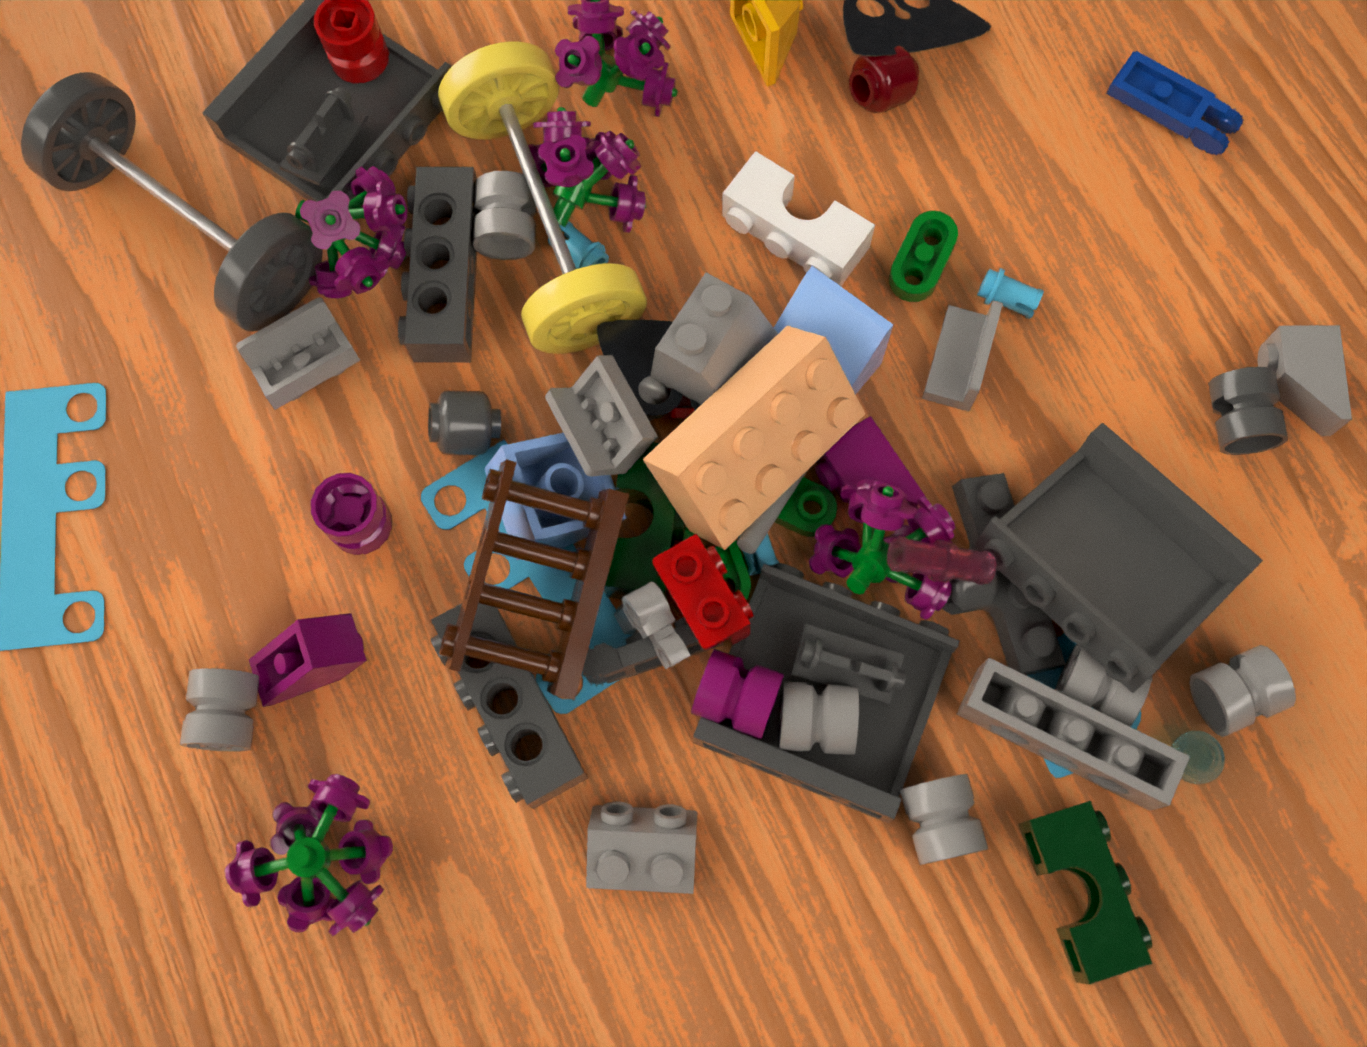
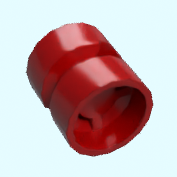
[314,0,389,83]

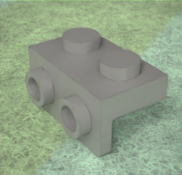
[236,297,360,410]
[545,355,658,477]
[586,802,698,894]

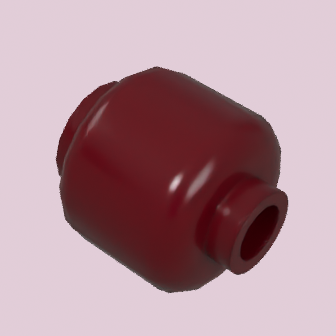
[849,46,919,114]

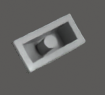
[1257,325,1352,436]

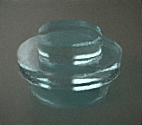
[1171,731,1225,784]

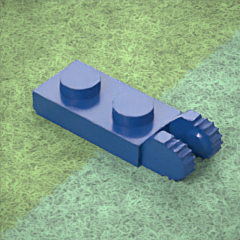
[1106,51,1243,156]

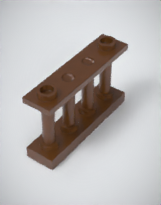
[439,459,629,701]

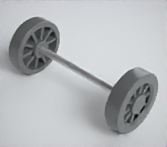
[21,72,323,332]

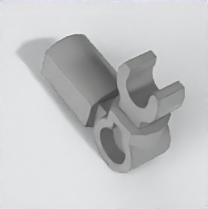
[614,582,690,669]

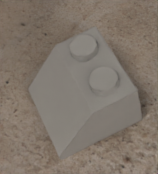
[650,272,778,405]

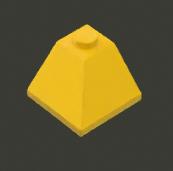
[730,0,803,87]

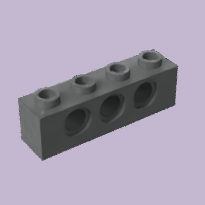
[398,167,480,363]
[430,603,588,809]

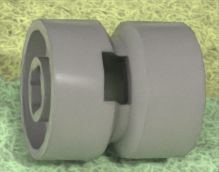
[472,171,536,260]
[1055,644,1152,727]
[1189,645,1296,737]
[180,668,260,752]
[778,681,859,756]
[900,774,988,865]

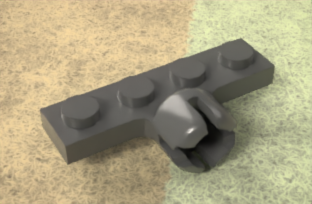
[931,473,1066,675]

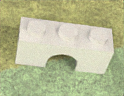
[722,151,875,286]

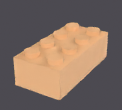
[643,326,865,550]

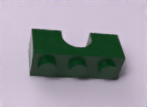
[604,442,685,600]
[1018,801,1153,984]

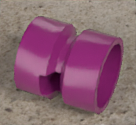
[311,473,392,555]
[691,649,784,739]

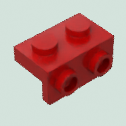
[652,533,754,650]

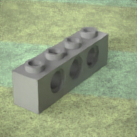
[956,658,1190,811]

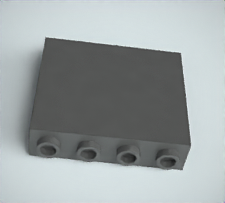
[202,0,451,208]
[973,423,1263,693]
[693,563,960,823]

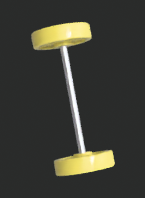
[438,41,647,354]

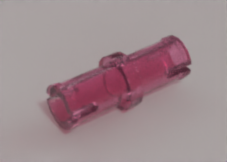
[887,537,996,585]

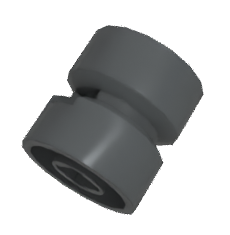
[1208,367,1288,455]

